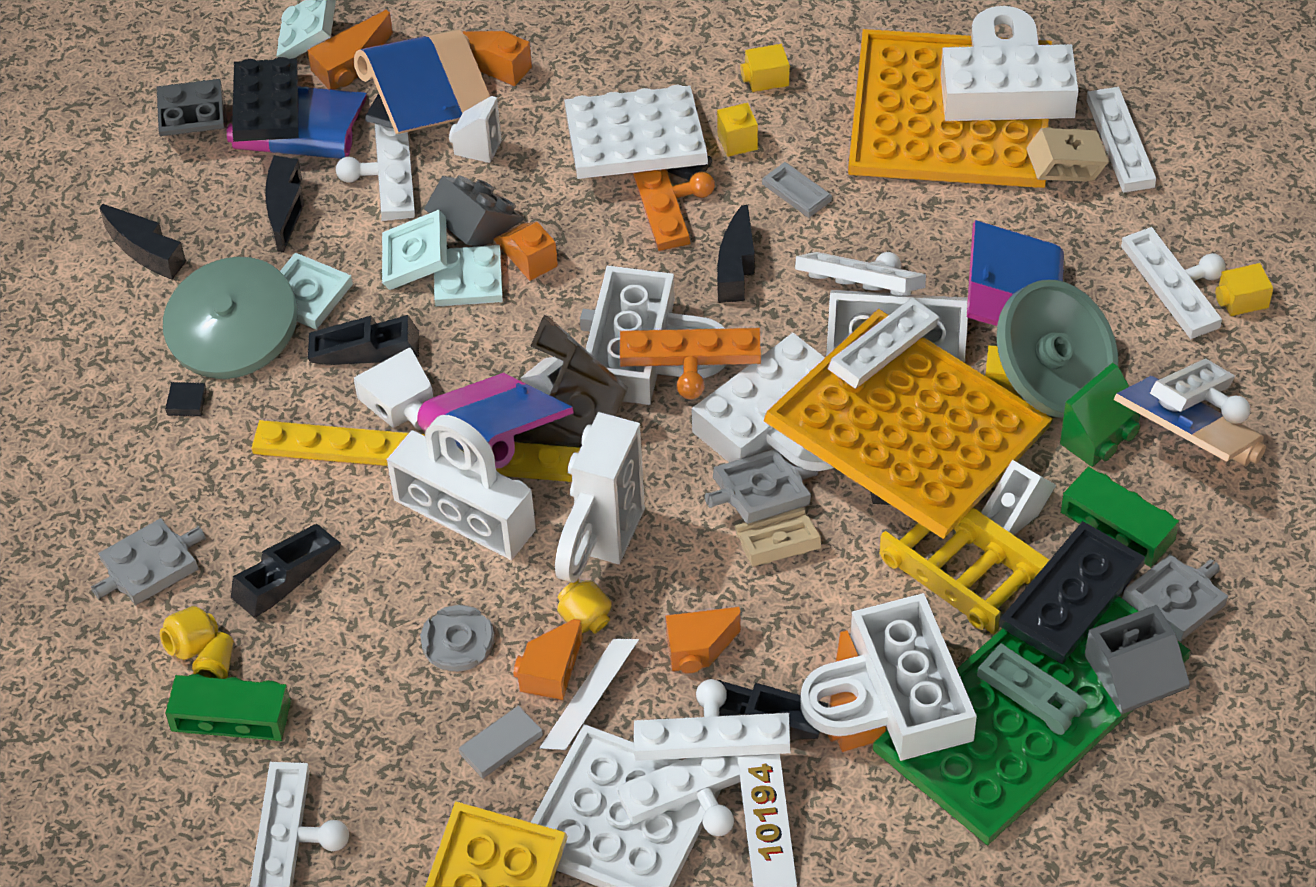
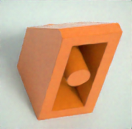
[494,221,558,281]
[665,607,741,673]
[513,619,583,700]

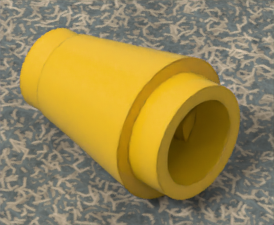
[192,632,234,679]

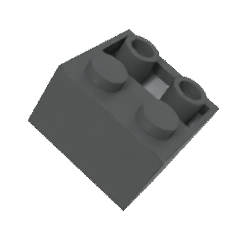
[157,79,227,136]
[424,175,524,246]
[1085,605,1190,714]

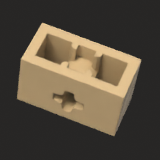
[1026,127,1109,182]

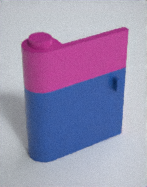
[227,86,367,159]
[966,220,1064,326]
[417,373,573,468]

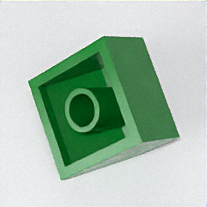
[1060,362,1141,467]

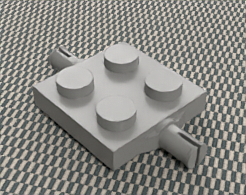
[705,449,818,524]
[91,518,206,606]
[1122,554,1228,642]

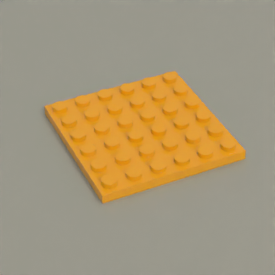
[848,29,1052,188]
[763,309,1053,539]

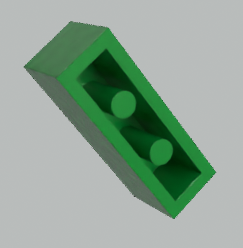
[1060,466,1179,568]
[165,674,291,741]

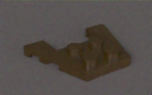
[514,315,628,448]

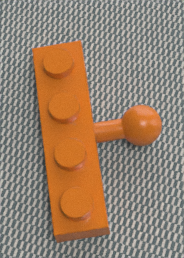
[632,169,715,251]
[620,328,761,400]

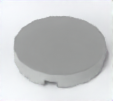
[420,605,495,672]

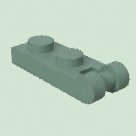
[977,643,1087,735]

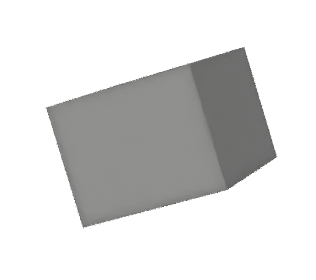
[580,308,595,332]

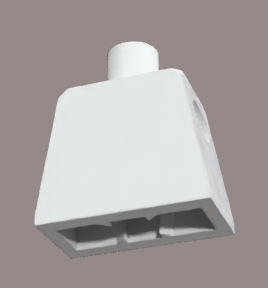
[354,348,434,430]

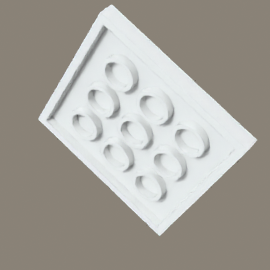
[564,85,708,179]
[531,724,721,887]

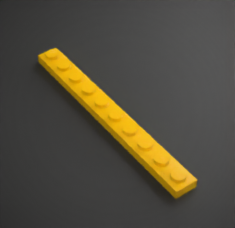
[251,420,581,482]

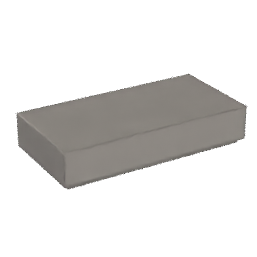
[762,162,832,218]
[459,705,543,779]

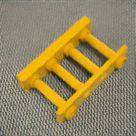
[879,508,1049,635]

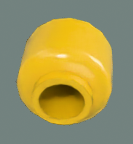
[557,579,612,634]
[160,606,218,660]

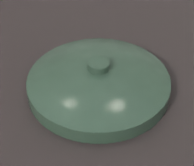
[163,257,298,379]
[997,280,1118,418]

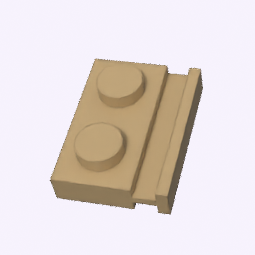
[735,507,821,567]

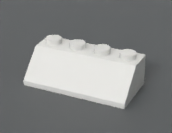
[826,290,968,363]

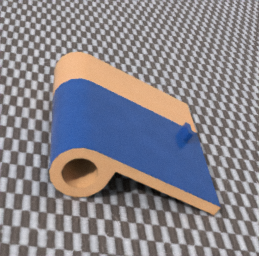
[354,29,490,134]
[1114,376,1266,467]

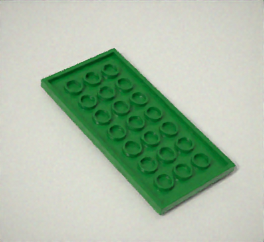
[873,597,1191,846]

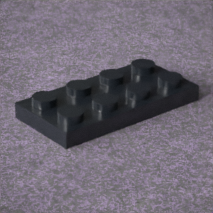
[232,57,299,142]
[999,521,1145,665]

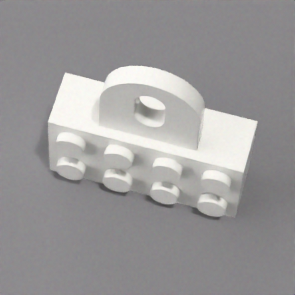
[941,6,1078,121]
[586,266,726,405]
[692,333,834,471]
[555,412,645,583]
[387,415,536,560]
[801,593,977,761]

